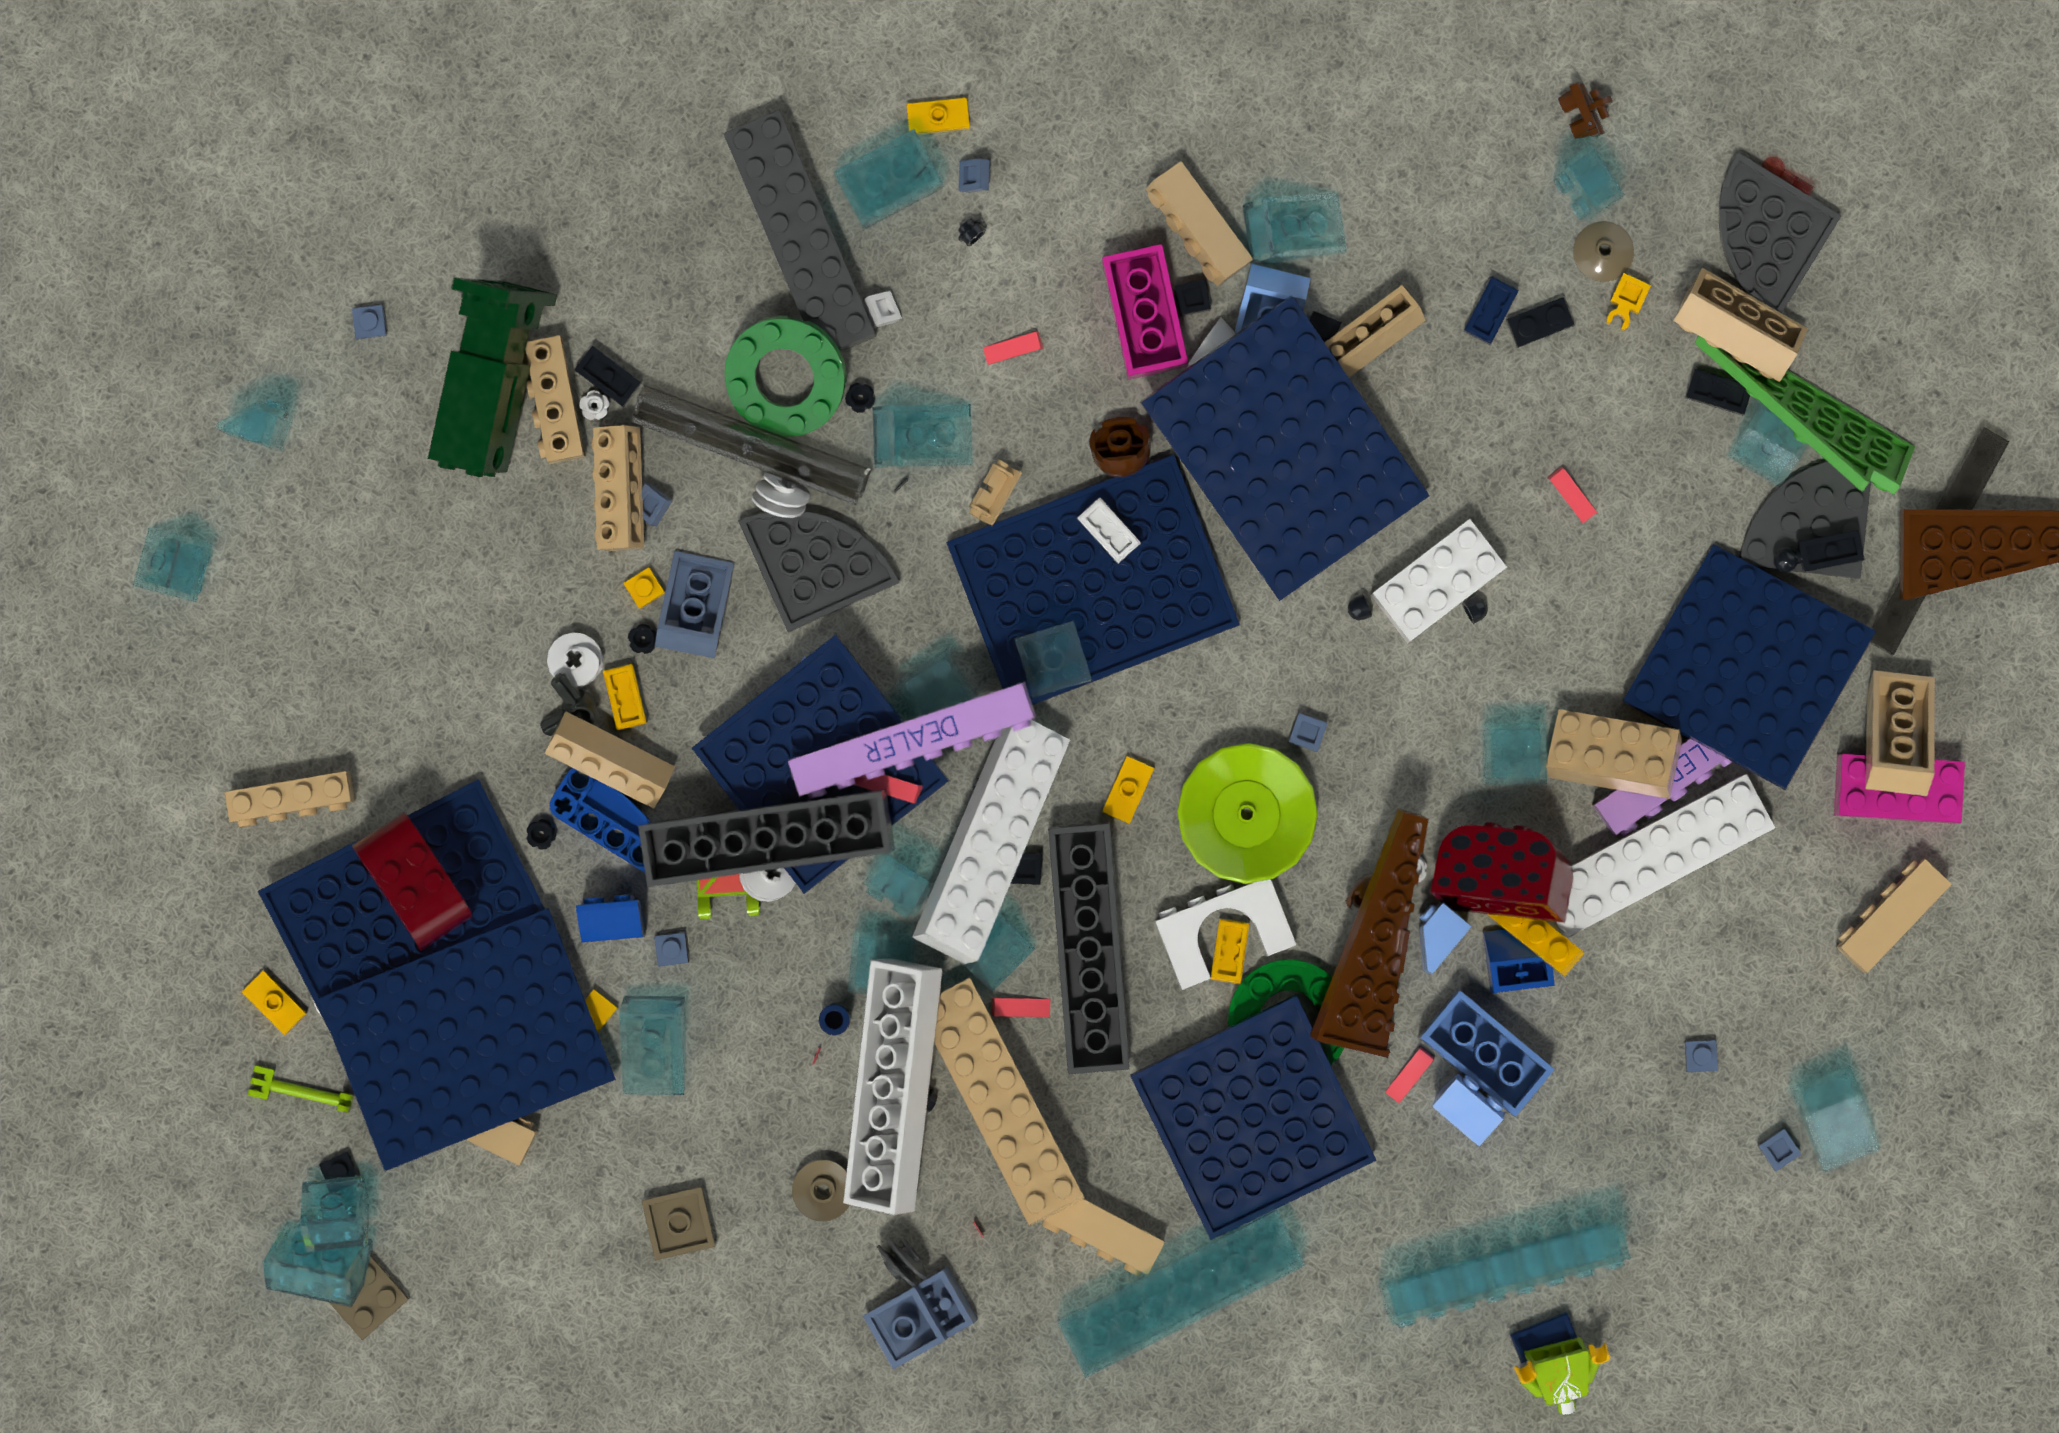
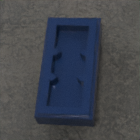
[1463,277,1519,345]
[1509,1312,1577,1364]

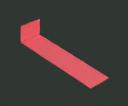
[983,331,1044,365]
[1547,467,1597,523]
[854,774,923,803]
[991,998,1050,1017]
[1385,1046,1435,1103]

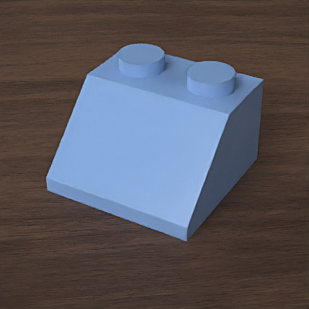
[1234,264,1311,333]
[1419,903,1471,974]
[1432,1074,1505,1147]

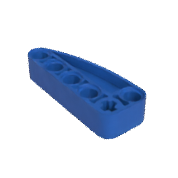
[550,768,674,884]

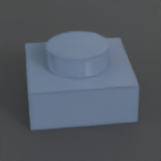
[959,159,990,193]
[352,305,387,340]
[642,483,672,526]
[1288,713,1328,752]
[654,932,689,967]
[1684,1040,1718,1072]
[1757,1128,1801,1171]

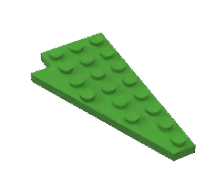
[1694,335,1915,495]

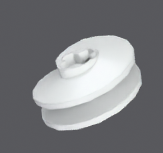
[752,470,810,518]
[547,632,603,687]
[739,868,796,902]

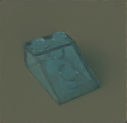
[1242,193,1347,265]
[872,404,973,468]
[619,996,686,1095]
[1788,1064,1880,1173]

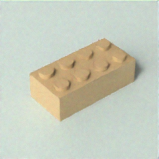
[1673,268,1808,382]
[1866,670,1935,796]
[1546,709,1682,799]

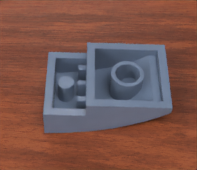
[863,1266,978,1369]

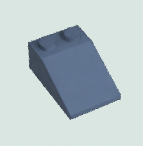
[655,551,734,659]

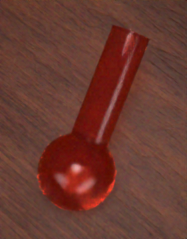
[1761,157,1815,196]

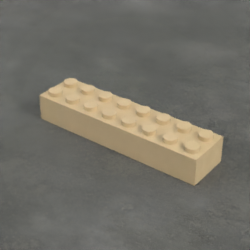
[934,978,1085,1227]

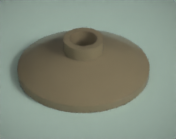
[1573,221,1634,282]
[792,1160,850,1222]

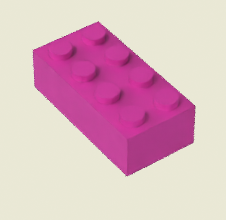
[1102,244,1188,380]
[1834,754,1965,824]

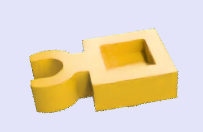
[1606,273,1651,331]

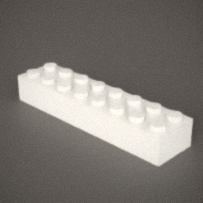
[912,720,1070,964]
[1546,774,1775,938]
[843,958,942,1215]

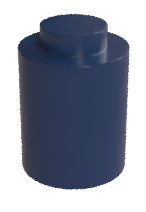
[819,1004,851,1035]

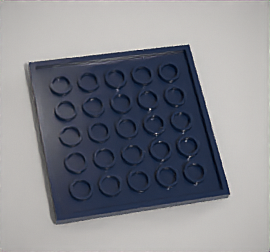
[1623,544,1876,791]
[692,635,950,894]
[1130,995,1377,1240]

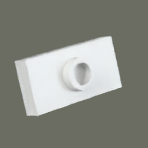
[1077,498,1141,564]

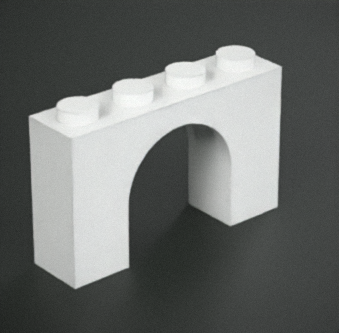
[1155,880,1296,990]

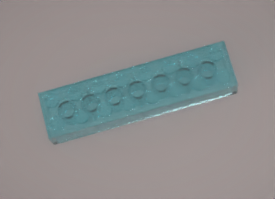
[1057,1209,1305,1378]
[1378,1220,1631,1328]

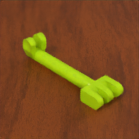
[247,1065,354,1113]

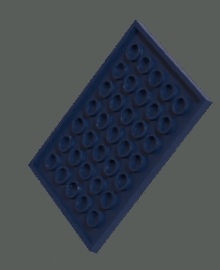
[1140,296,1430,601]
[946,455,1240,705]
[258,779,545,1034]
[317,908,616,1171]

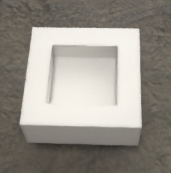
[862,291,902,328]

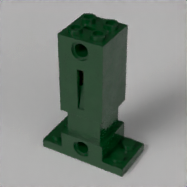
[428,277,558,477]

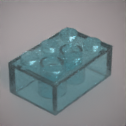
[833,129,943,230]

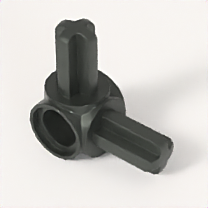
[540,673,596,736]

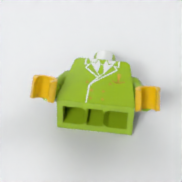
[1514,1337,1610,1415]

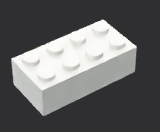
[1371,519,1507,644]

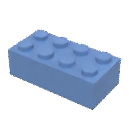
[1418,990,1555,1117]

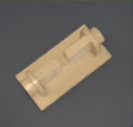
[969,459,1022,526]

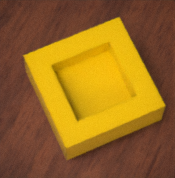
[623,567,665,609]

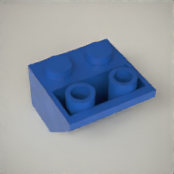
[576,895,645,942]
[1483,929,1555,993]

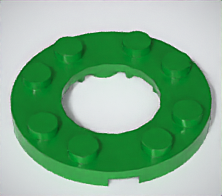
[725,315,847,437]
[1228,960,1344,1065]

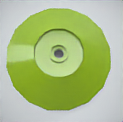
[1177,743,1318,884]

